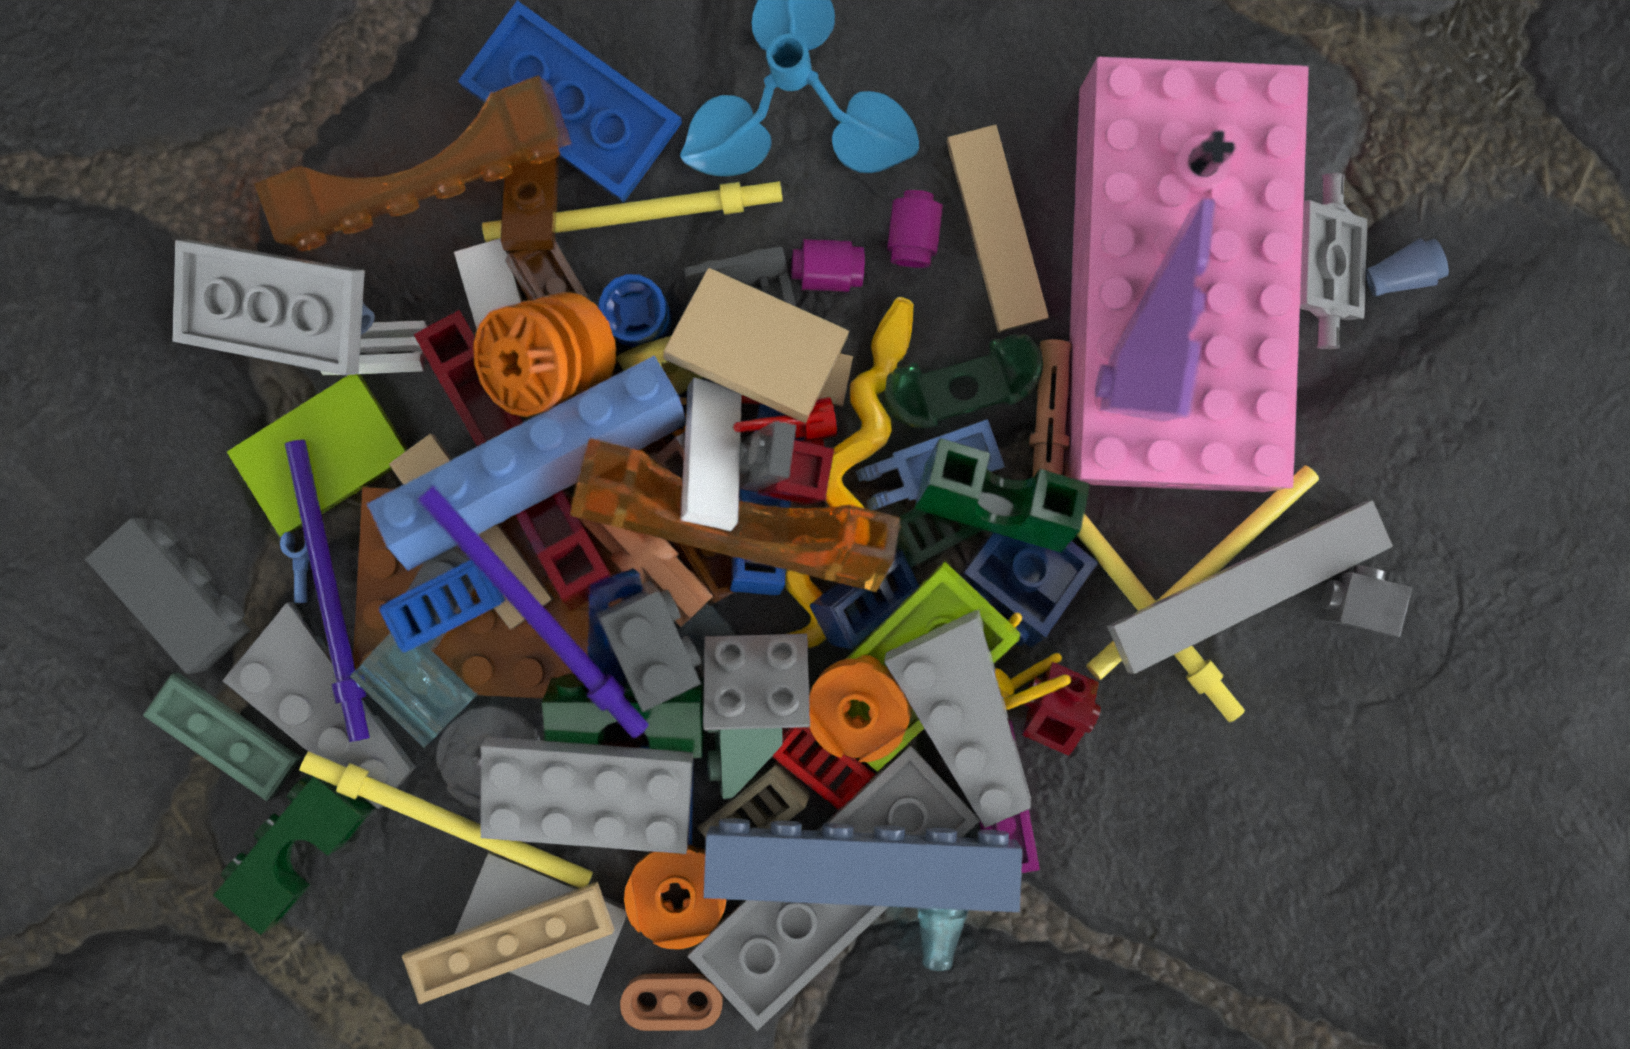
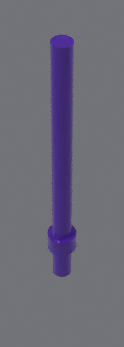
[285,440,370,743]
[416,485,649,738]

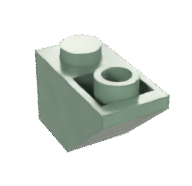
[707,728,782,799]

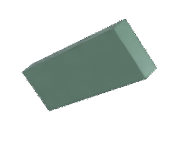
[143,673,302,801]

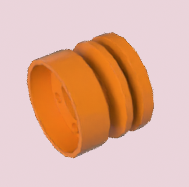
[473,291,616,417]

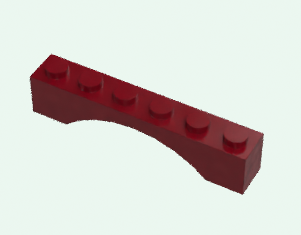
[413,310,616,611]

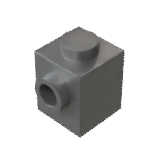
[1322,565,1412,637]

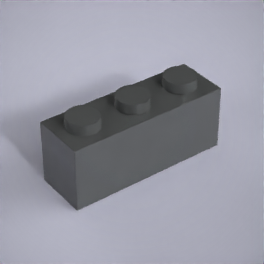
[85,518,251,674]

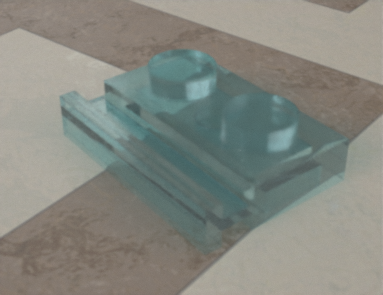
[350,633,477,748]

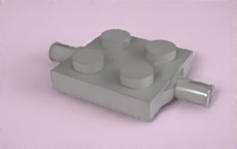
[1300,173,1367,349]

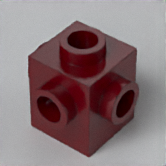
[1022,662,1101,756]

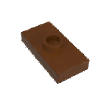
[500,154,559,251]

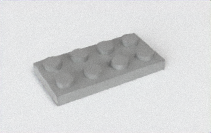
[172,240,365,376]
[481,736,693,854]

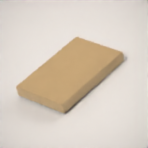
[663,268,849,423]

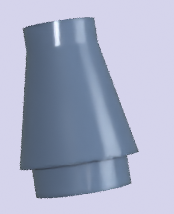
[1366,238,1449,297]

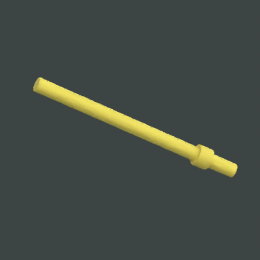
[482,181,783,242]
[1086,466,1319,680]
[1076,513,1245,722]
[299,751,593,888]

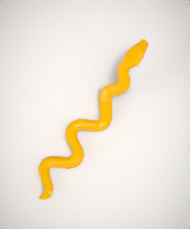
[785,297,914,648]

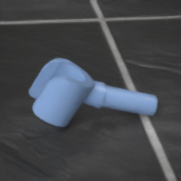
[280,532,310,603]

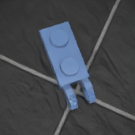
[855,419,1005,511]

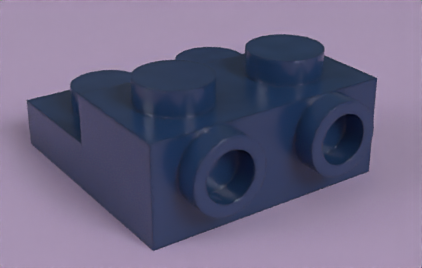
[959,532,1098,648]

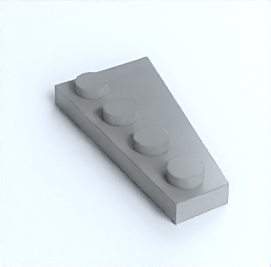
[223,602,415,809]
[884,609,1031,828]

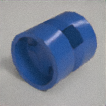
[599,274,672,349]

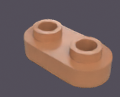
[620,973,723,1031]

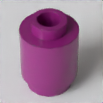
[887,190,943,268]
[791,239,865,292]

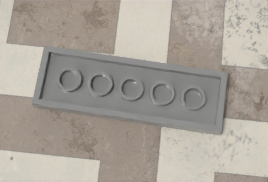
[688,744,980,1031]

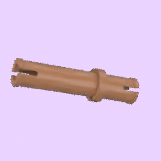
[1029,339,1072,477]

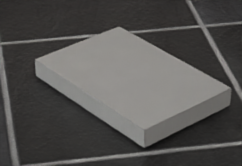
[455,851,627,1006]

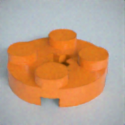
[809,655,913,762]
[624,845,727,949]

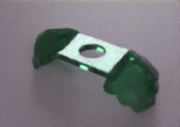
[885,334,1043,428]

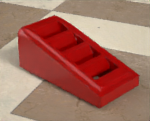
[772,727,875,810]

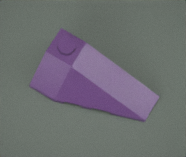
[1095,198,1215,422]

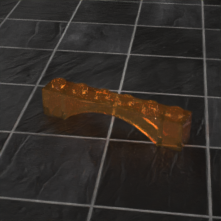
[254,75,572,251]
[570,438,900,592]

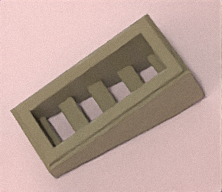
[697,760,810,838]

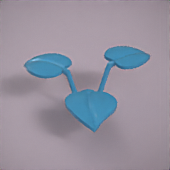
[680,0,919,176]

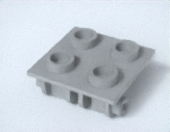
[704,634,810,730]

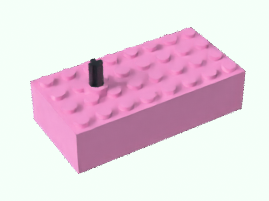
[1064,57,1309,492]

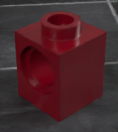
[758,440,834,505]

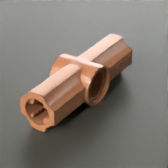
[575,483,713,627]

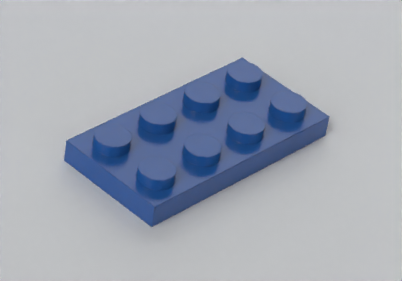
[458,0,682,203]

